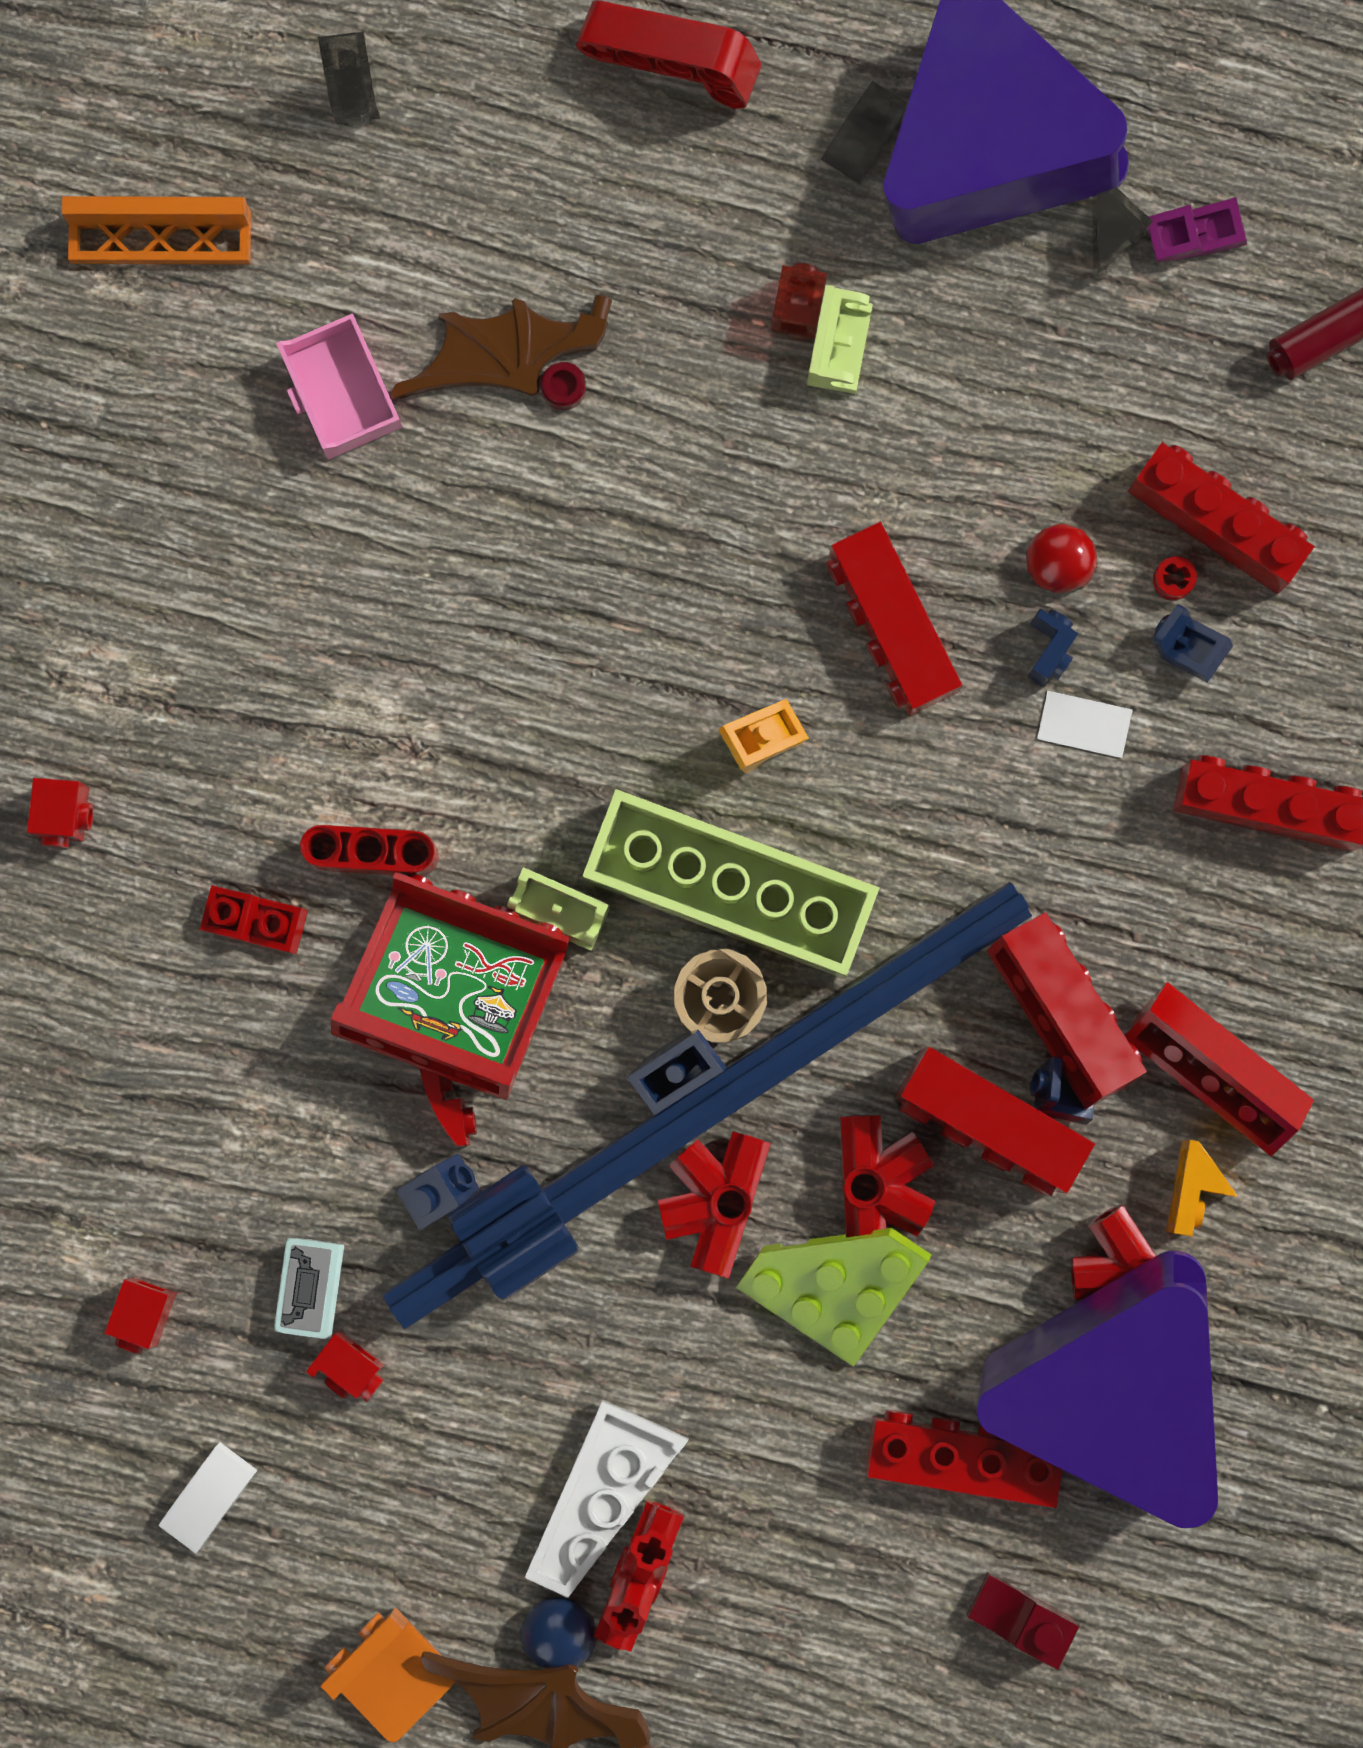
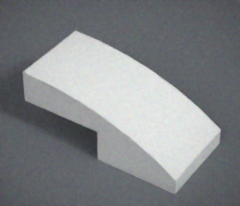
[158,1442,257,1554]

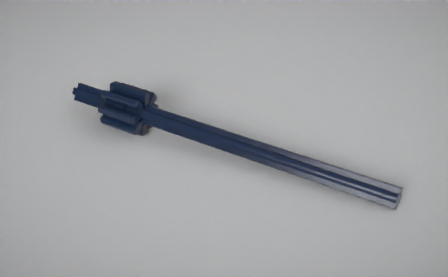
[382,882,1032,1330]

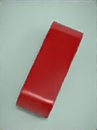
[300,825,439,876]

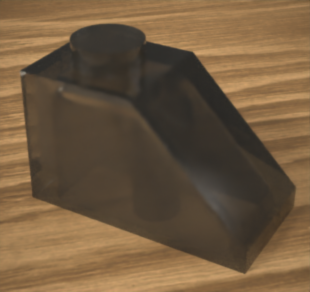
[318,31,380,127]

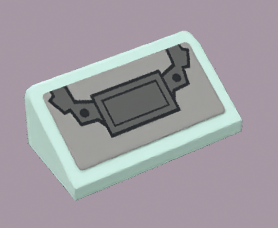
[274,1238,344,1339]

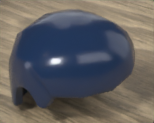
[520,1597,597,1669]

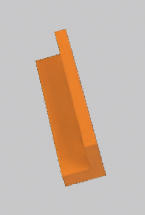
[62,196,251,265]

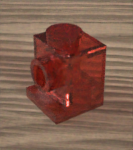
[771,263,827,339]

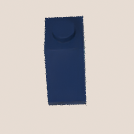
[627,1029,727,1115]

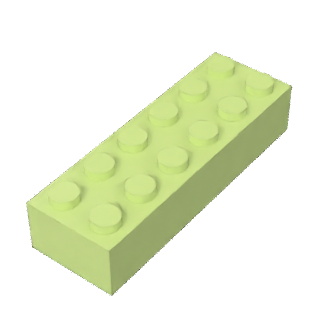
[582,789,879,979]

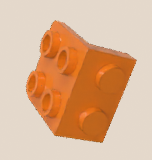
[320,1607,455,1742]

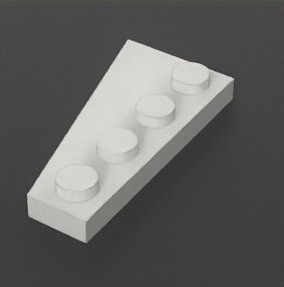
[525,1400,689,1597]

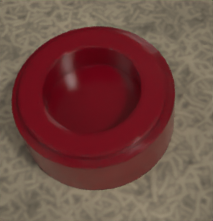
[541,362,587,410]

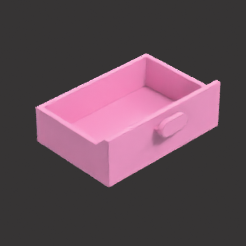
[276,313,403,460]

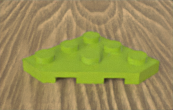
[736,1228,932,1367]

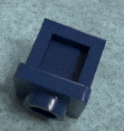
[1153,604,1233,683]
[1027,609,1079,686]
[1030,1057,1094,1125]
[396,1154,481,1231]

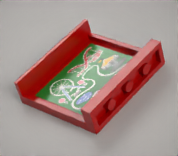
[331,872,570,1101]

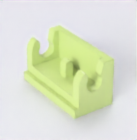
[807,285,873,394]
[507,867,610,951]

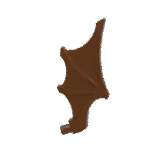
[390,295,612,401]
[421,1651,651,1748]

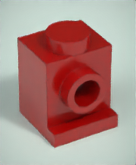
[306,1331,385,1403]

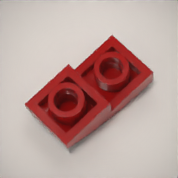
[199,885,308,955]
[419,1068,477,1146]

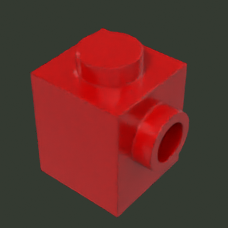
[27,777,93,848]

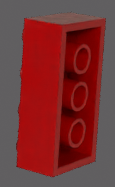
[894,1047,1096,1197]

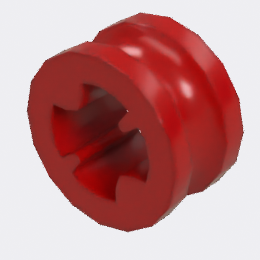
[1152,556,1197,601]

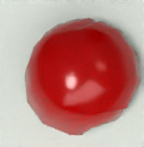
[1026,524,1098,594]

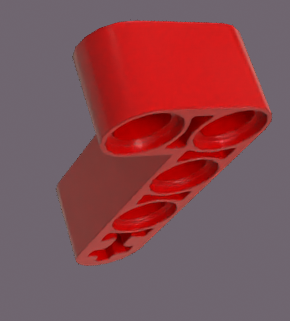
[575,0,762,109]

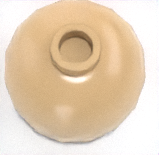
[674,949,767,1043]

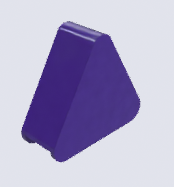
[883,0,1129,244]
[977,1251,1218,1528]

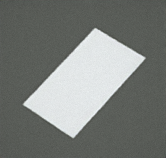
[1037,691,1132,758]

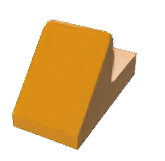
[718,699,809,774]
[1166,1140,1237,1237]

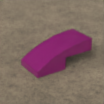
[1146,197,1247,262]

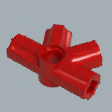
[840,1115,936,1238]
[657,1131,771,1279]
[1071,1203,1156,1299]
[594,1500,684,1652]

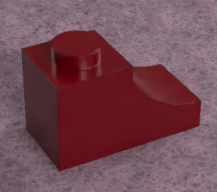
[966,1572,1080,1670]

